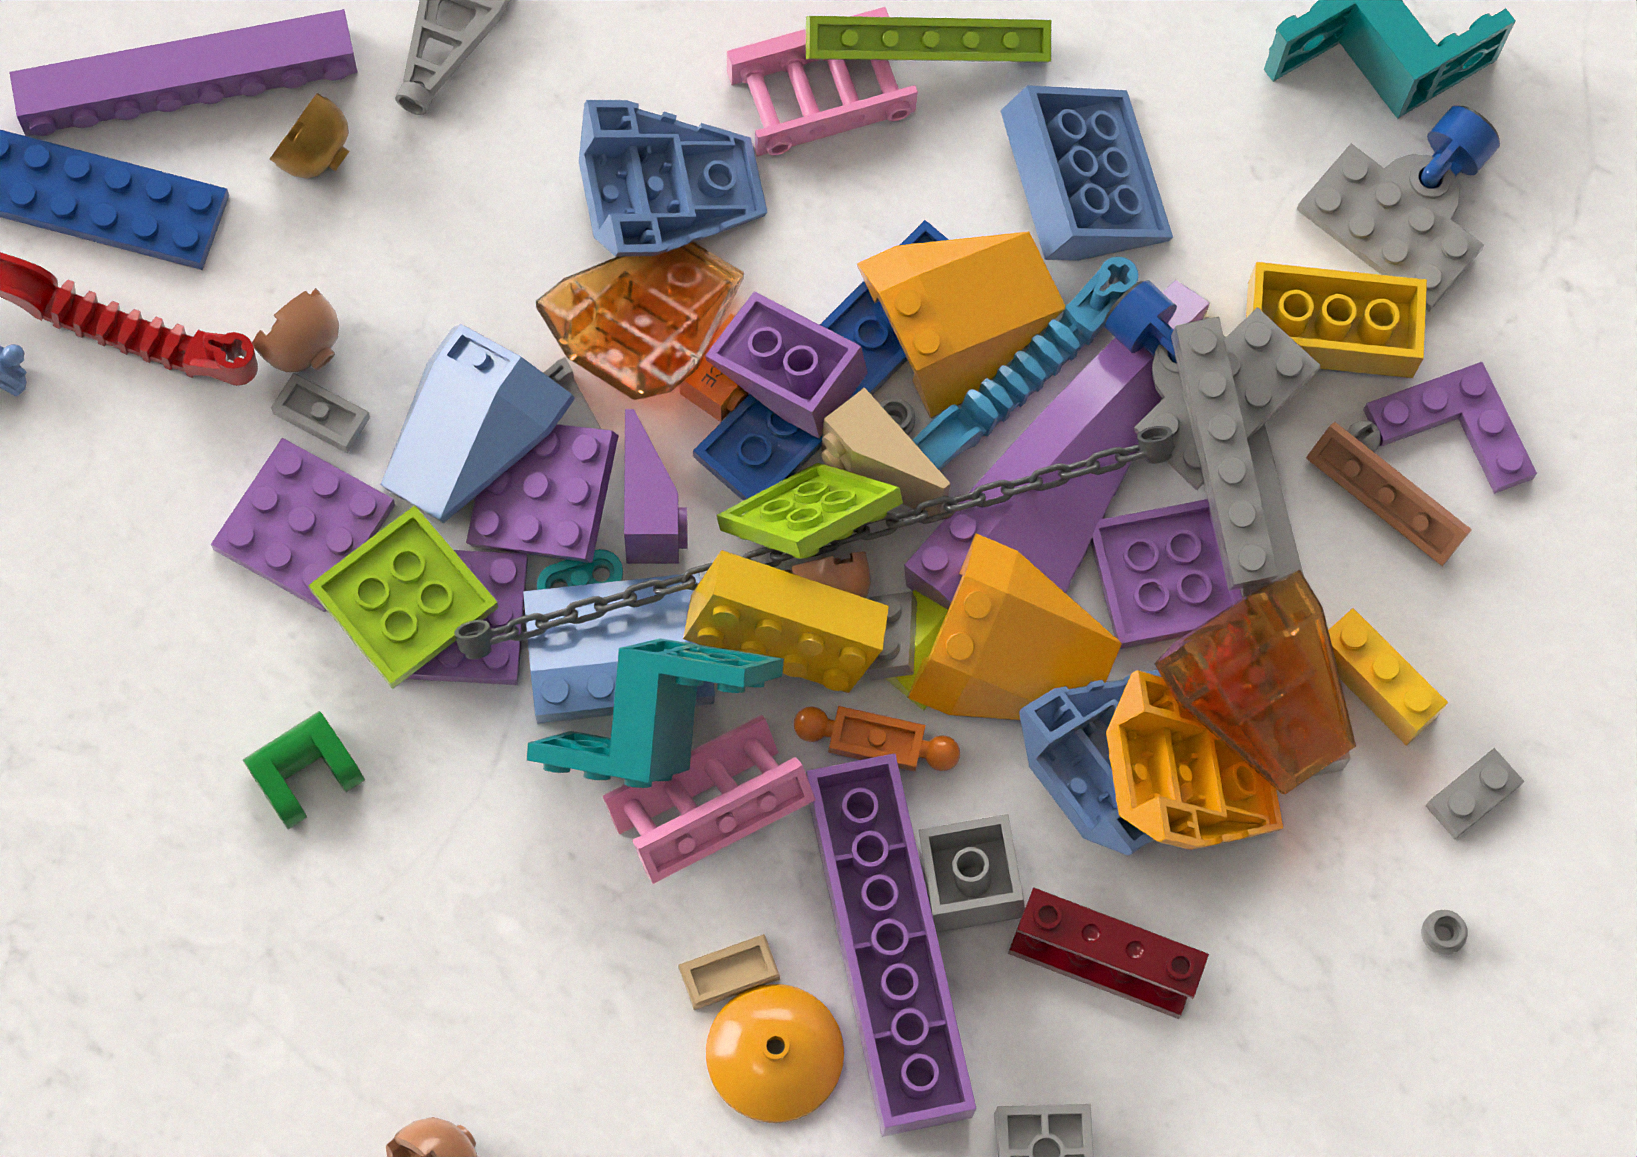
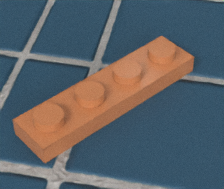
[1306,422,1472,566]

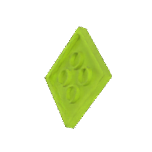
[716,463,903,559]
[308,505,499,689]

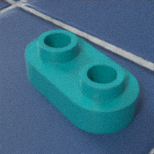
[537,549,623,590]

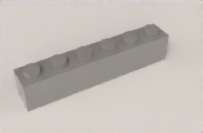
[1171,316,1278,591]

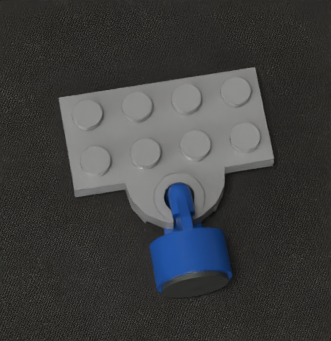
[1297,106,1500,312]
[1105,280,1320,490]

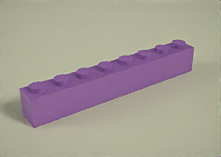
[9,9,358,136]

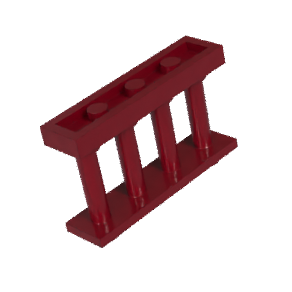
[1008,887,1209,1019]

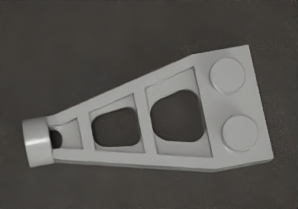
[395,0,510,115]

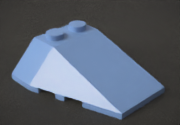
[579,100,767,256]
[1019,667,1184,856]

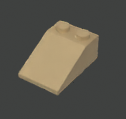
[821,388,951,516]

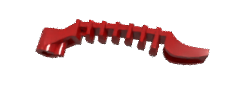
[0,252,258,386]

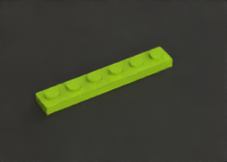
[806,16,1052,63]

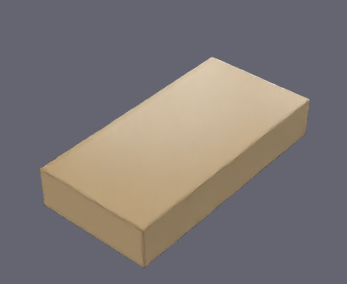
[678,934,780,1010]

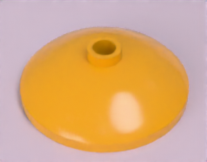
[706,984,844,1123]

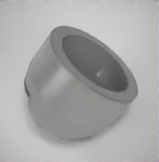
[1347,420,1381,453]

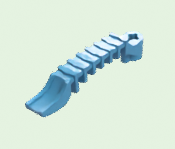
[912,257,1138,471]

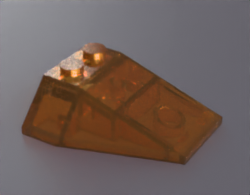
[536,242,744,400]
[1154,569,1356,794]

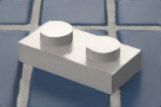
[271,373,370,453]
[866,591,917,680]
[1425,748,1524,839]

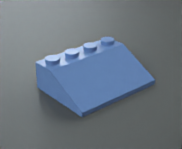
[1000,85,1173,260]
[523,573,715,724]

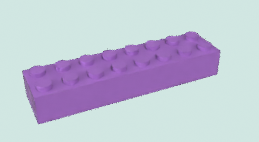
[806,753,976,1137]

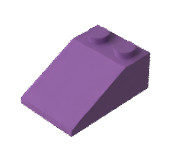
[705,291,868,438]
[624,409,688,564]

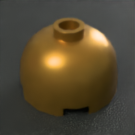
[270,93,350,179]

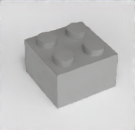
[918,814,1025,933]

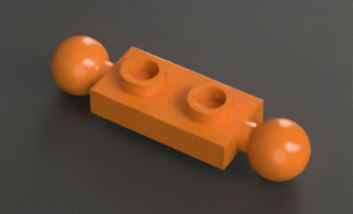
[794,706,960,772]

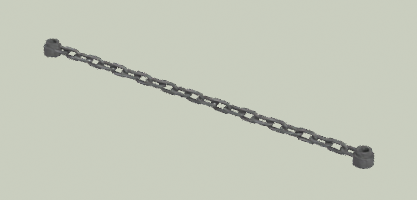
[454,426,1175,659]

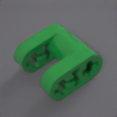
[242,711,365,830]

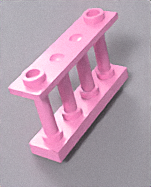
[727,7,918,157]
[602,715,816,884]

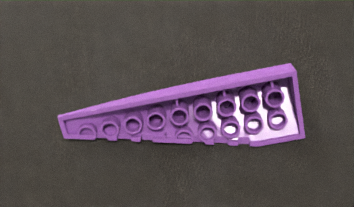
[904,280,1210,609]

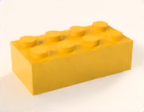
[1246,262,1427,378]
[683,550,889,693]

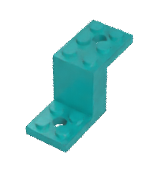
[1264,0,1516,119]
[526,638,784,788]

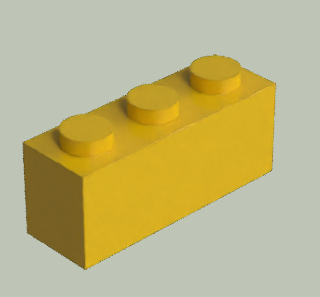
[1320,608,1449,746]

